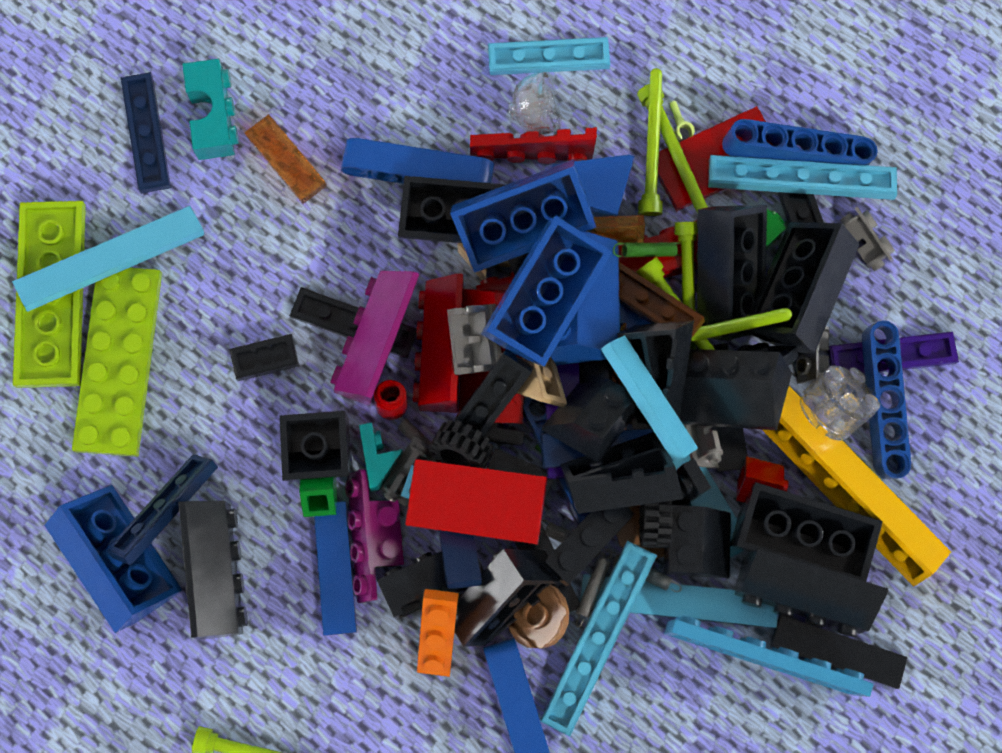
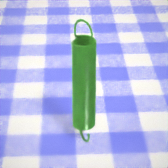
[613,242,682,257]

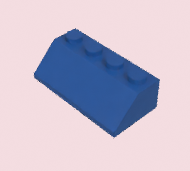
[450,160,596,273]
[481,216,612,367]
[550,232,620,366]
[44,485,182,633]

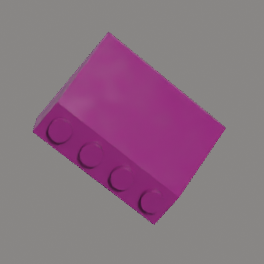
[330,271,419,406]

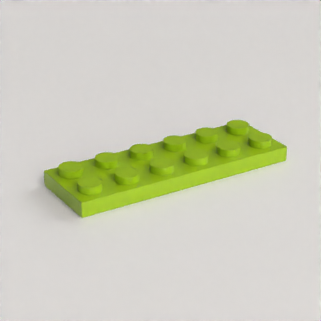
[13,201,86,388]
[72,268,162,457]

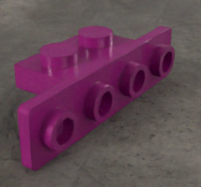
[345,469,404,603]

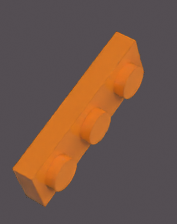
[417,589,459,677]

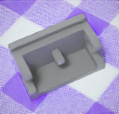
[447,304,502,375]

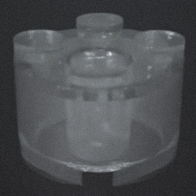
[800,366,880,441]

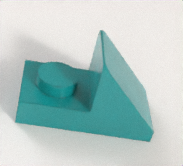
[359,423,404,492]

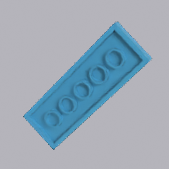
[664,615,874,697]

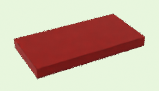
[658,106,773,212]
[405,459,547,544]

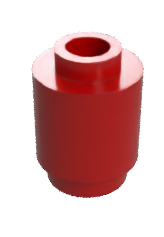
[374,380,408,420]

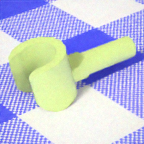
[670,101,695,141]

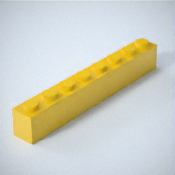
[763,386,951,587]

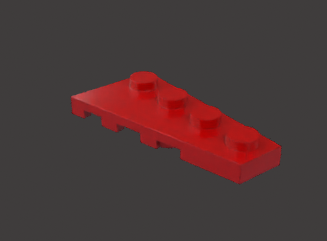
[470,127,597,164]

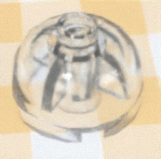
[508,72,562,135]

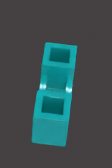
[182,58,239,160]

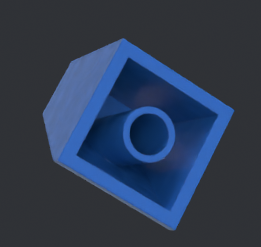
[552,154,635,234]

